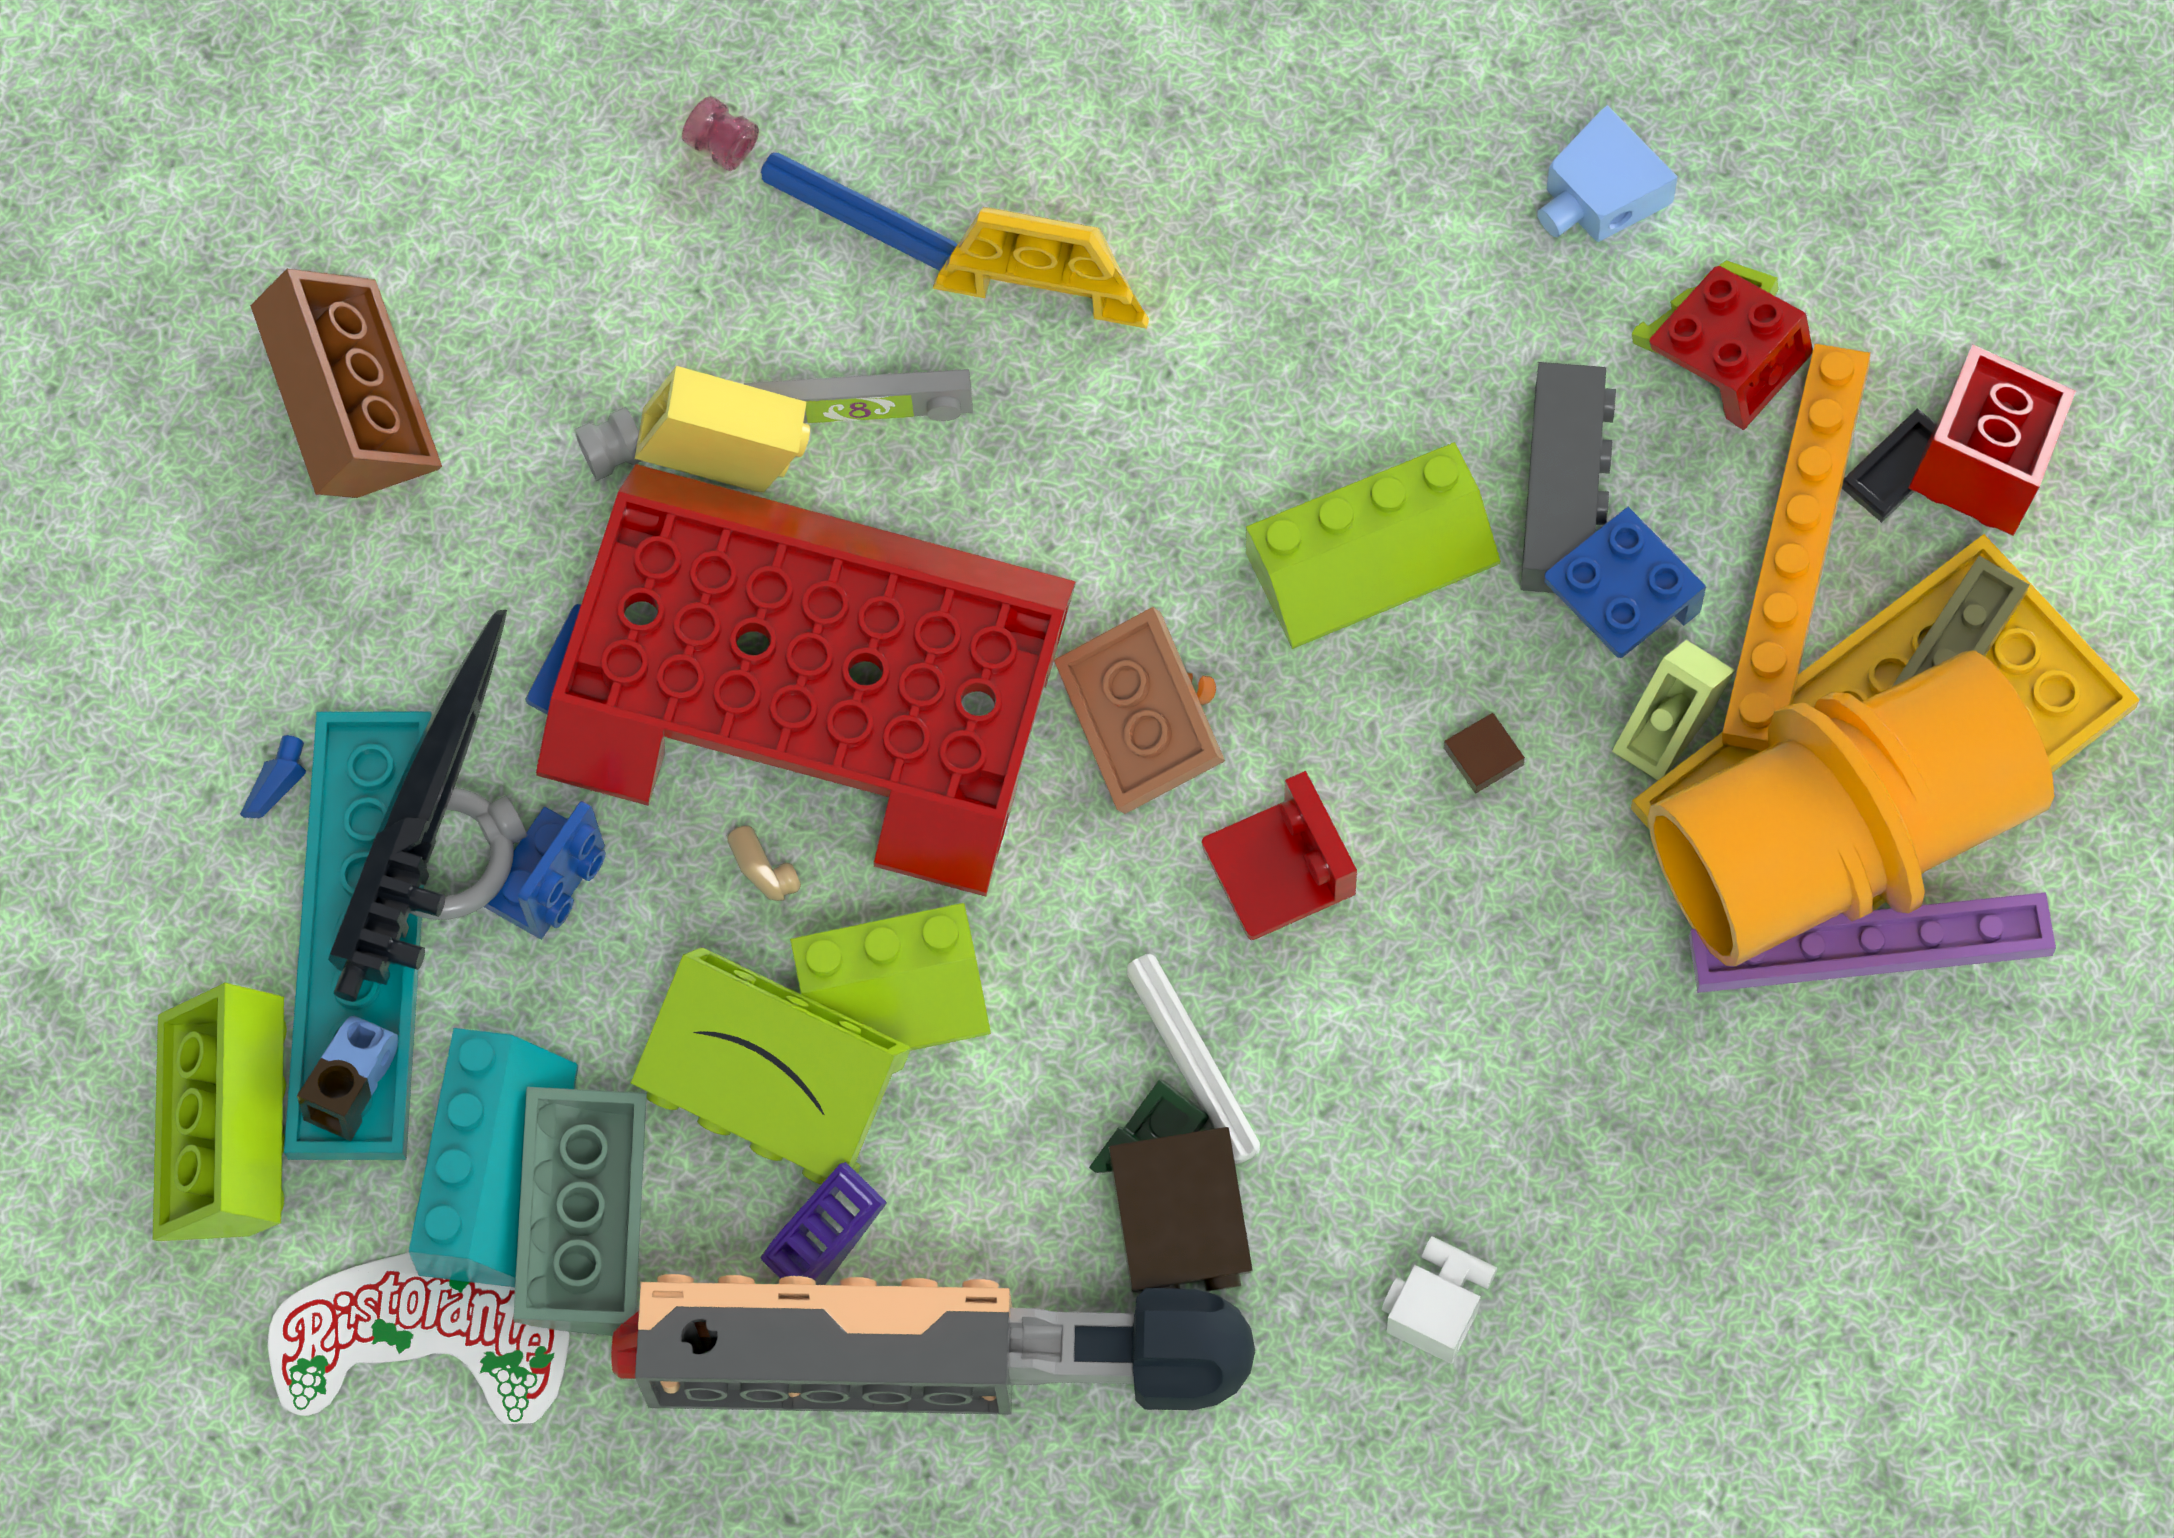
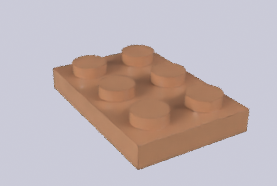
[1054,607,1225,814]

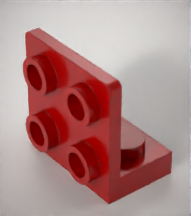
[1649,266,1813,430]
[1202,771,1357,940]

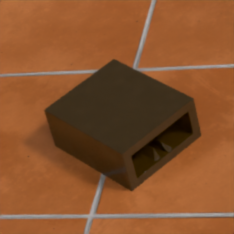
[1108,1127,1253,1292]

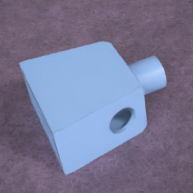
[1537,105,1678,242]

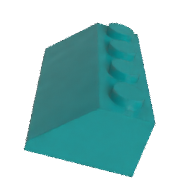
[408,1028,578,1288]

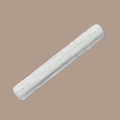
[1127,954,1260,1164]

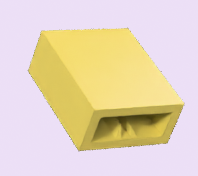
[635,366,810,492]

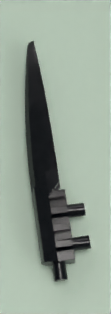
[328,609,507,1002]

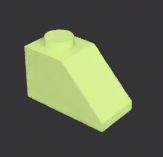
[1612,640,1735,780]

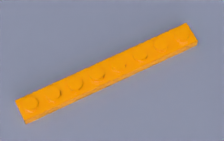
[1722,344,1871,751]

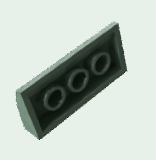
[513,1087,647,1336]

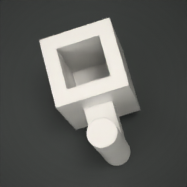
[1382,1236,1498,1364]

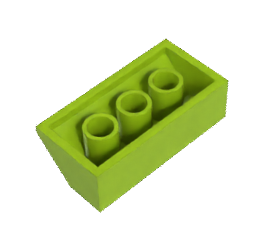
[1246,442,1501,649]
[152,983,287,1241]

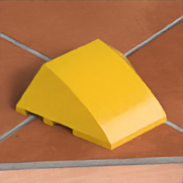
[932,207,1149,329]

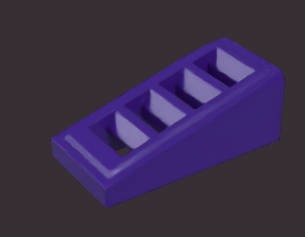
[760,1162,887,1285]

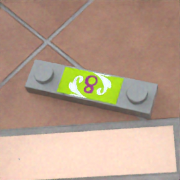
[744,369,973,424]

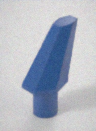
[240,735,306,819]

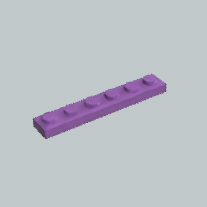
[1689,892,2056,993]

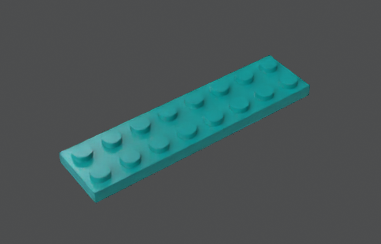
[284,711,432,1160]

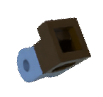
[297,1016,398,1141]

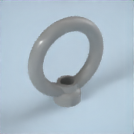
[410,788,527,920]

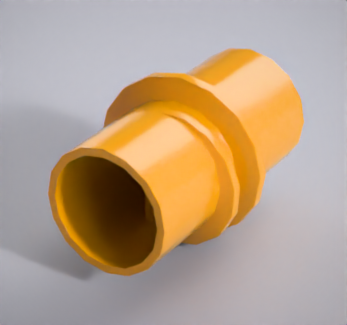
[1648,650,2054,966]

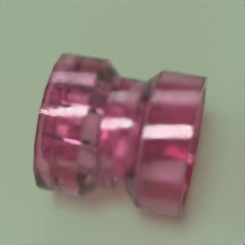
[682,96,759,171]

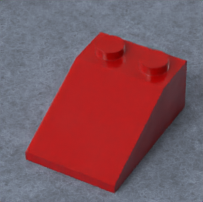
[1909,344,2076,536]

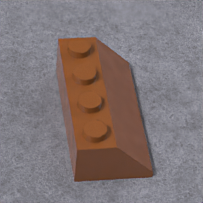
[250,268,442,498]

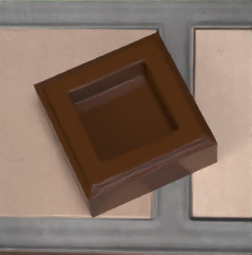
[1444,713,1525,794]

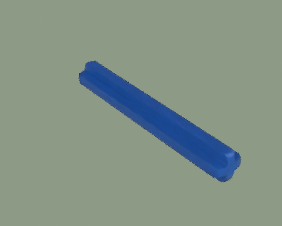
[761,153,957,271]

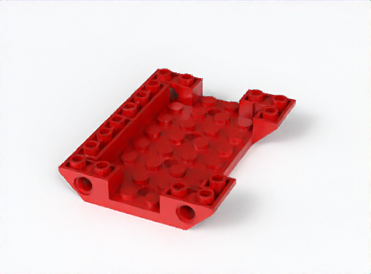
[536,464,1076,897]

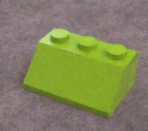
[790,903,991,1051]

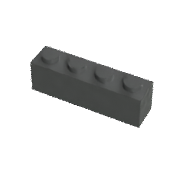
[1521,362,1616,593]

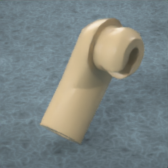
[728,826,801,901]

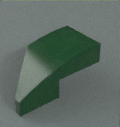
[1089,1080,1209,1173]

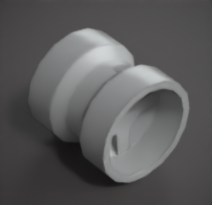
[574,407,641,481]

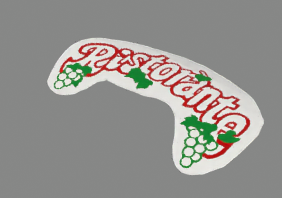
[268,1253,570,1424]

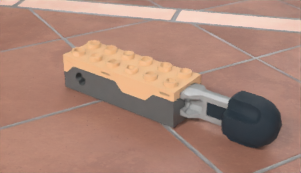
[611,1274,1255,1415]

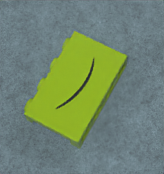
[631,947,911,1185]

